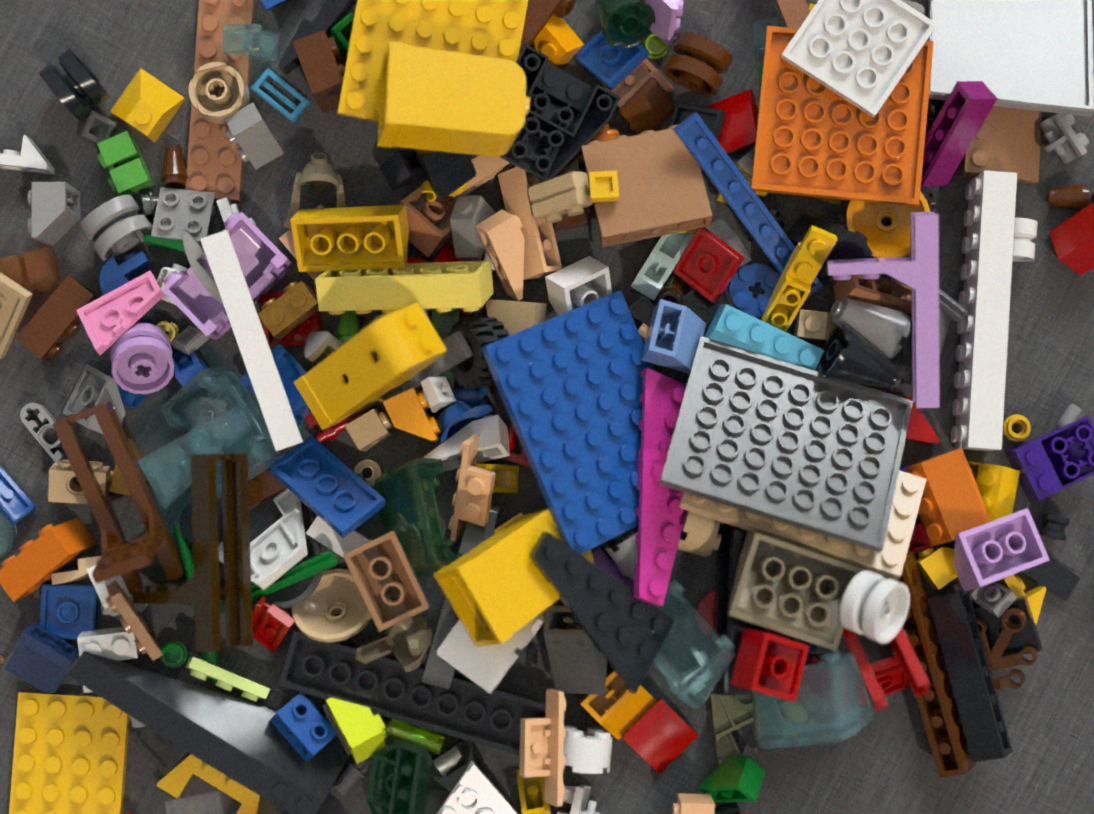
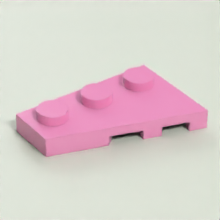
[76,270,165,355]

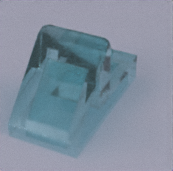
[222,24,279,62]

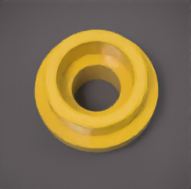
[1003,414,1031,442]

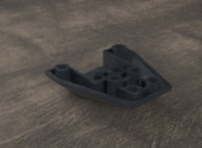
[499,44,621,181]

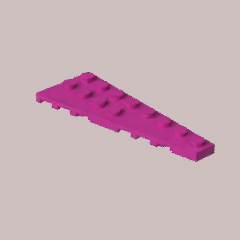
[634,368,687,607]

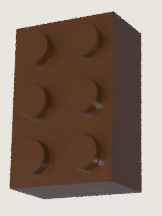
[293,30,345,113]

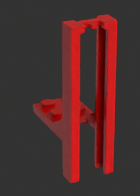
[841,569,929,712]

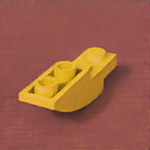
[761,225,837,332]

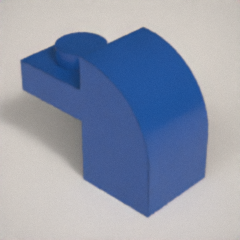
[100,251,154,295]

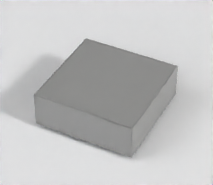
[171,325,209,356]

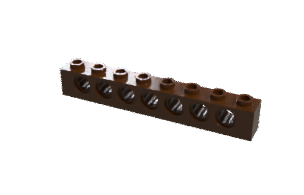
[882,551,976,778]

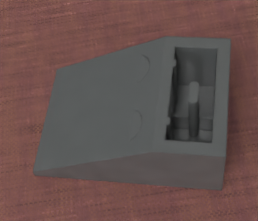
[544,606,607,695]

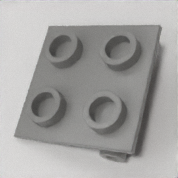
[151,187,216,242]

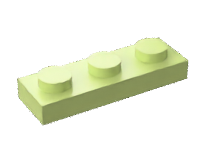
[186,657,270,702]

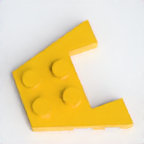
[156,754,261,814]

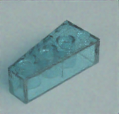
[137,405,253,509]

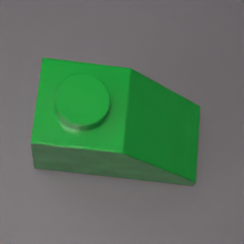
[698,756,765,803]

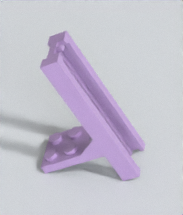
[826,211,940,408]

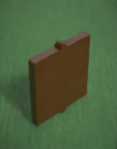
[618,77,675,135]

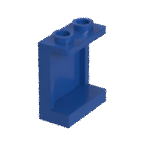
[239,344,312,427]

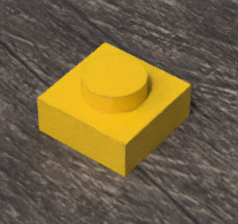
[589,171,619,203]

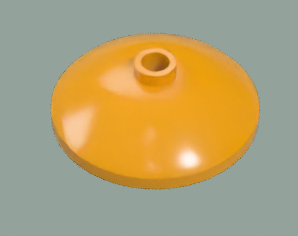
[846,191,930,258]

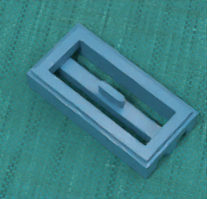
[251,68,311,124]

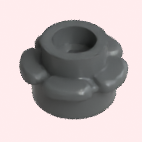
[139,191,158,218]

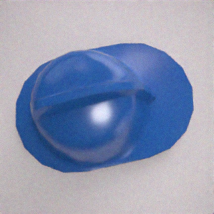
[438,400,492,444]

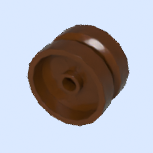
[663,32,733,96]

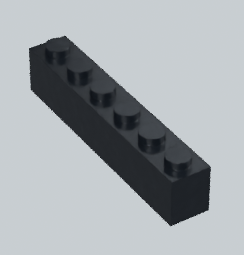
[927,589,1013,763]

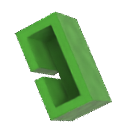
[97,131,155,196]

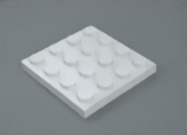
[780,0,937,118]

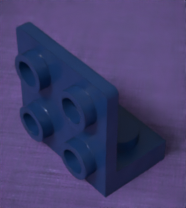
[5,622,79,694]

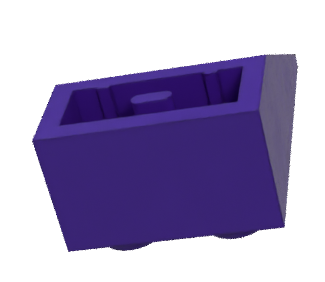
[1005,415,1094,501]

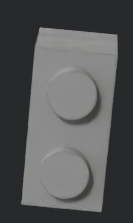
[225,102,284,169]

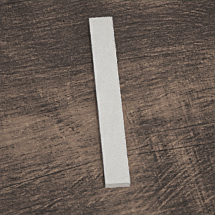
[200,230,303,451]

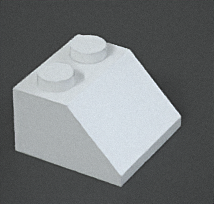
[545,256,612,316]

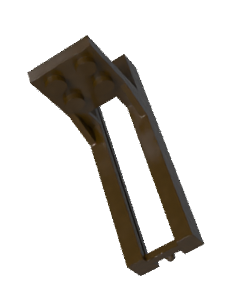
[133,453,253,652]

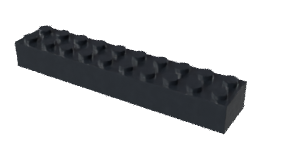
[278,629,546,756]

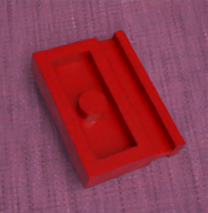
[252,596,295,653]

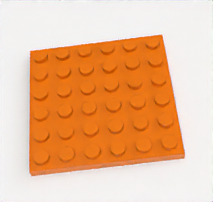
[751,26,934,207]

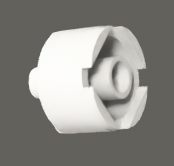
[563,725,613,774]

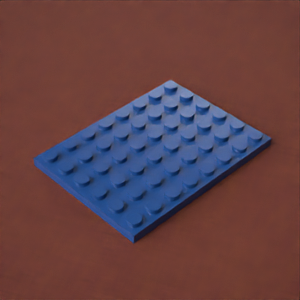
[481,290,655,554]

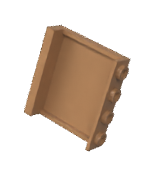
[581,125,712,247]

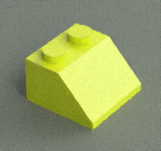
[326,698,388,764]

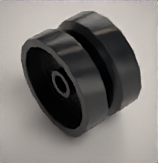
[39,49,109,120]

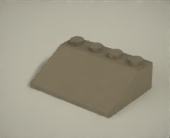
[728,531,863,651]

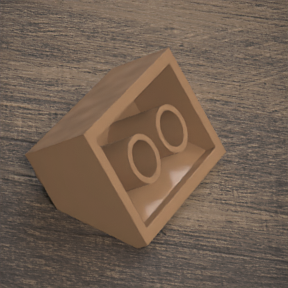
[343,531,431,632]

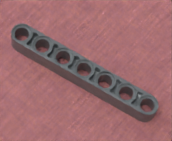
[422,504,501,689]

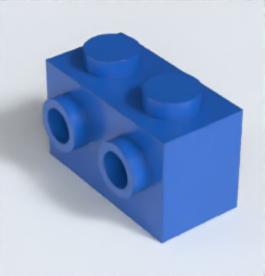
[270,692,337,762]

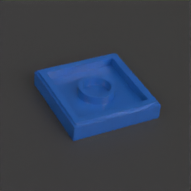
[573,20,650,92]
[40,583,98,640]

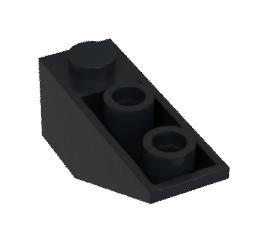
[786,212,873,260]

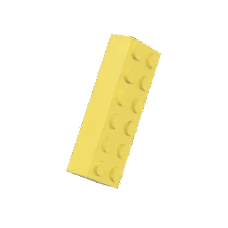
[315,261,494,315]

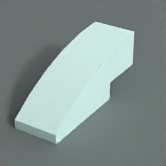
[631,233,695,301]

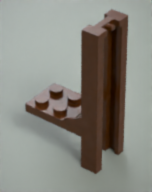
[53,400,184,595]

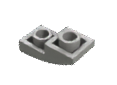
[954,579,1017,618]

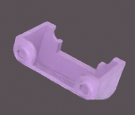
[161,211,293,340]

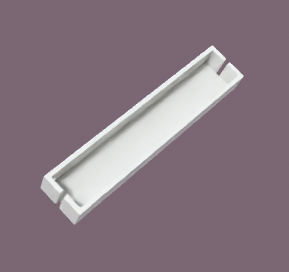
[951,170,1017,451]

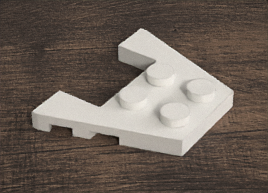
[218,488,308,590]

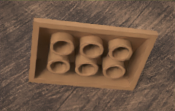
[957,106,1042,184]

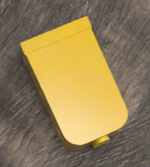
[377,42,530,157]
[294,303,448,430]
[433,509,594,647]

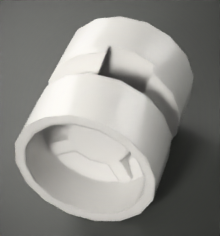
[1012,218,1038,262]

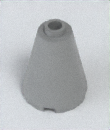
[830,297,911,359]

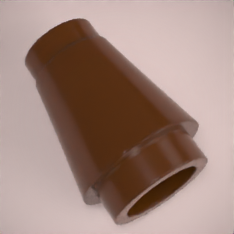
[161,147,188,189]
[1047,184,1089,211]

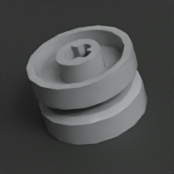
[80,194,153,261]

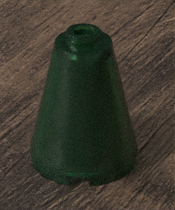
[595,0,656,49]

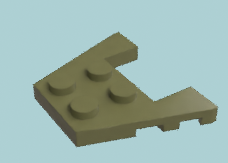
[708,680,818,766]

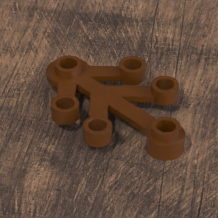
[976,608,1038,690]

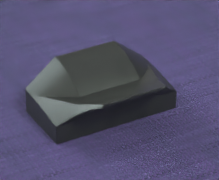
[422,739,483,793]

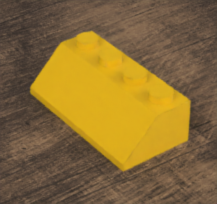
[290,205,409,272]

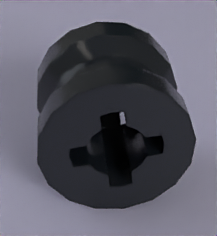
[1038,513,1070,541]

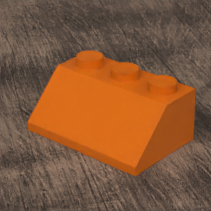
[906,447,991,546]

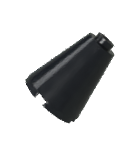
[818,325,899,389]

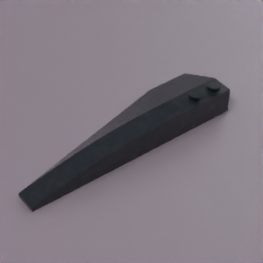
[68,651,351,814]

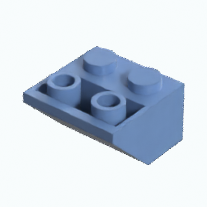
[641,299,706,374]

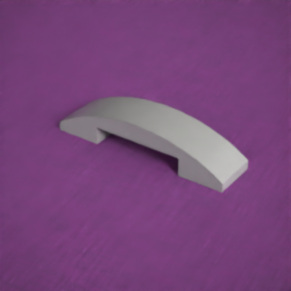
[182,231,261,320]

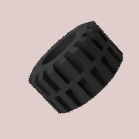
[446,317,509,389]

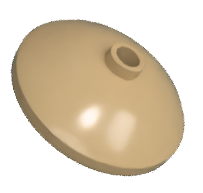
[292,569,372,642]

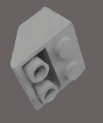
[28,182,81,246]

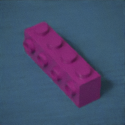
[921,81,998,187]

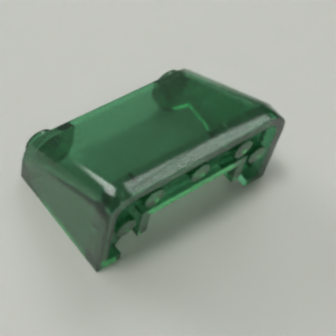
[373,457,462,580]

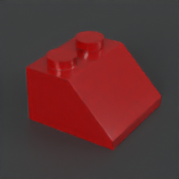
[730,628,809,702]

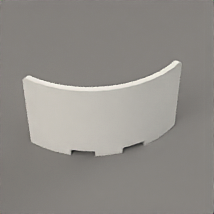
[437,610,545,693]

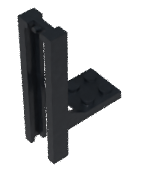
[711,523,833,696]

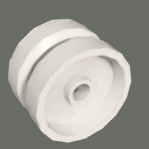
[840,570,910,644]

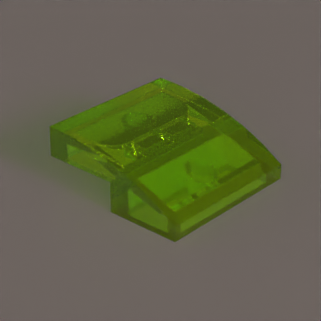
[386,719,445,754]

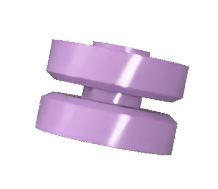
[110,323,174,394]

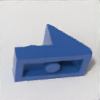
[172,350,212,389]

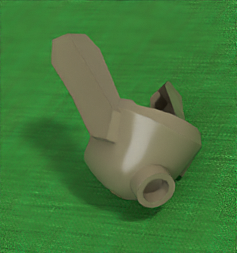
[283,153,346,231]
[356,615,434,672]

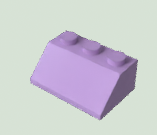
[953,508,1050,592]

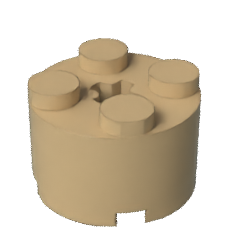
[189,62,250,124]
[677,511,724,557]

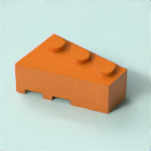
[0,517,98,602]

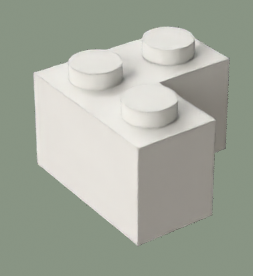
[77,626,140,693]

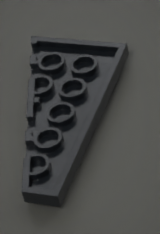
[529,531,675,694]

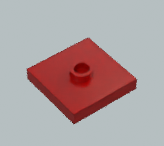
[672,227,745,303]

